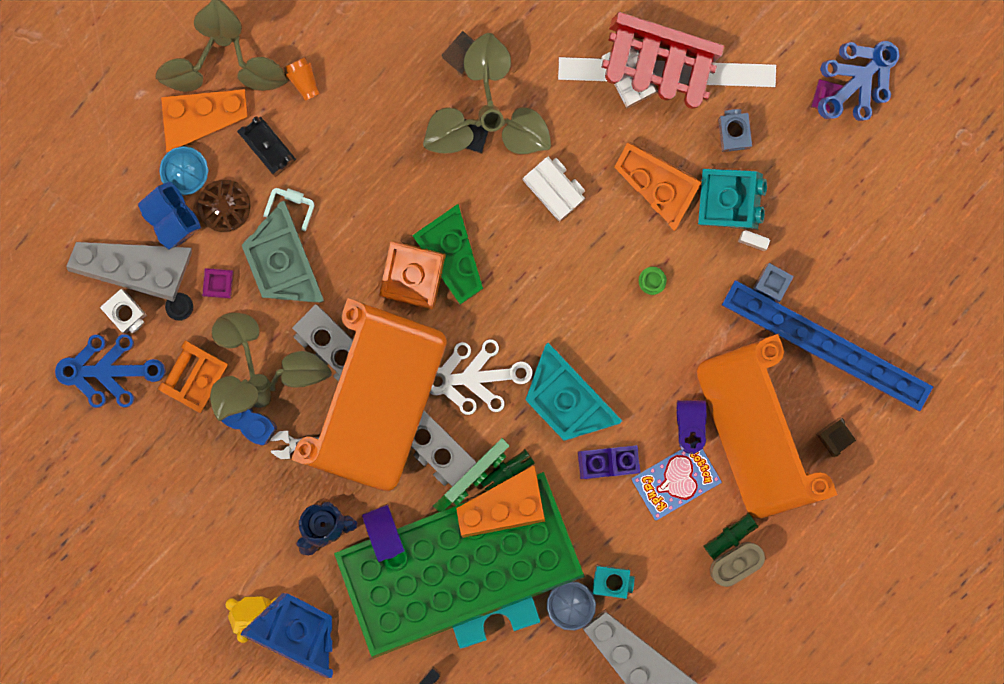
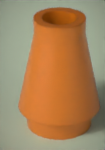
[285,57,320,101]

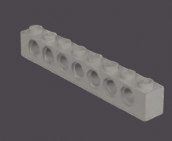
[292,304,476,487]

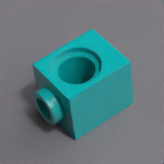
[592,565,635,599]

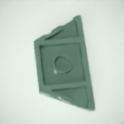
[242,201,324,303]

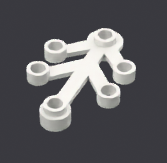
[430,340,532,415]

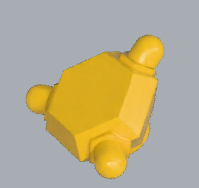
[225,596,278,643]

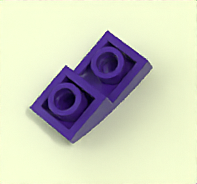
[578,445,640,479]
[362,505,405,562]

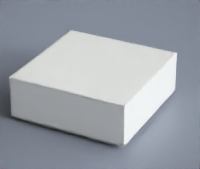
[738,230,770,251]

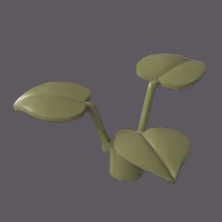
[155,0,289,92]
[423,33,551,154]
[210,313,332,421]

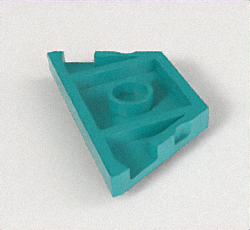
[525,343,622,441]

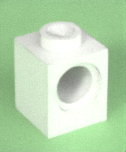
[100,289,147,334]

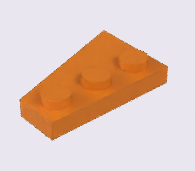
[161,89,248,153]
[615,141,702,231]
[456,465,545,538]

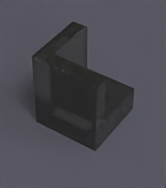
[442,31,474,78]

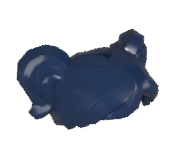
[296,502,357,556]

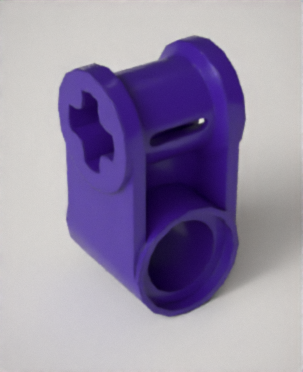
[677,400,706,454]

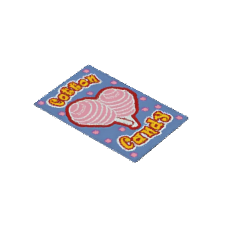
[631,441,721,520]

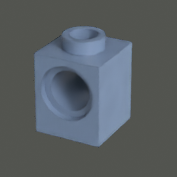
[718,109,752,152]
[753,263,794,302]

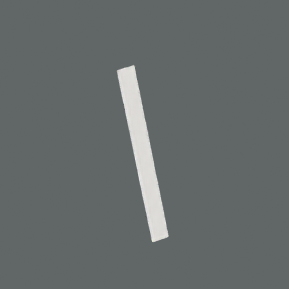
[558,57,776,87]

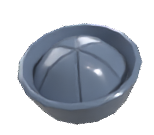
[547,582,596,631]

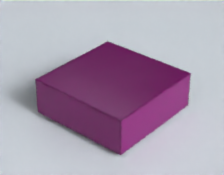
[202,268,234,299]

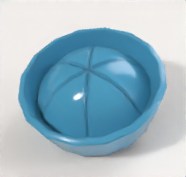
[159,146,208,195]

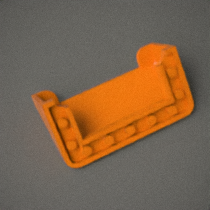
[291,298,446,491]
[697,334,838,519]

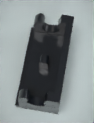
[237,116,297,177]

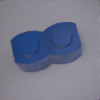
[138,182,201,250]
[221,408,277,445]

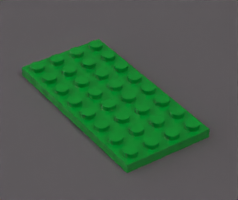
[334,472,585,659]

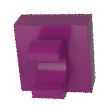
[811,79,843,112]

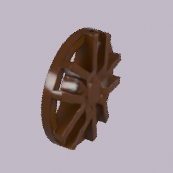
[198,180,251,232]

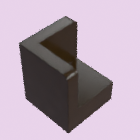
[816,418,856,457]

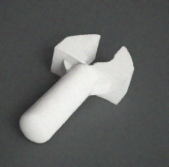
[270,431,319,459]

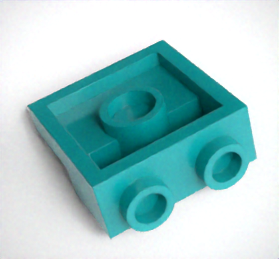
[698,169,767,230]

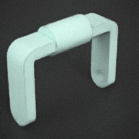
[263,188,315,231]

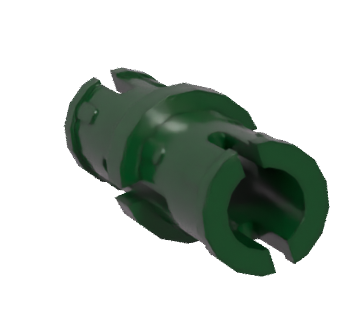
[481,449,535,491]
[703,513,759,560]

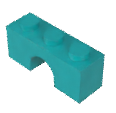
[453,597,540,649]

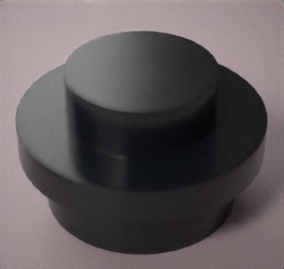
[165,293,194,321]

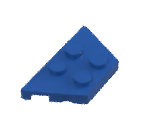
[241,593,333,678]

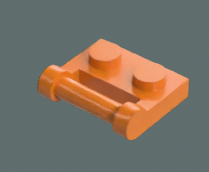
[158,340,229,413]

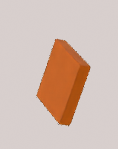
[379,241,446,309]

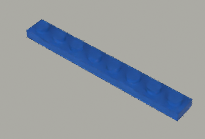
[721,280,933,411]

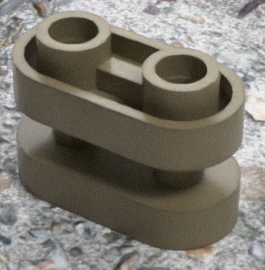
[710,542,765,587]

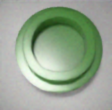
[638,267,667,295]

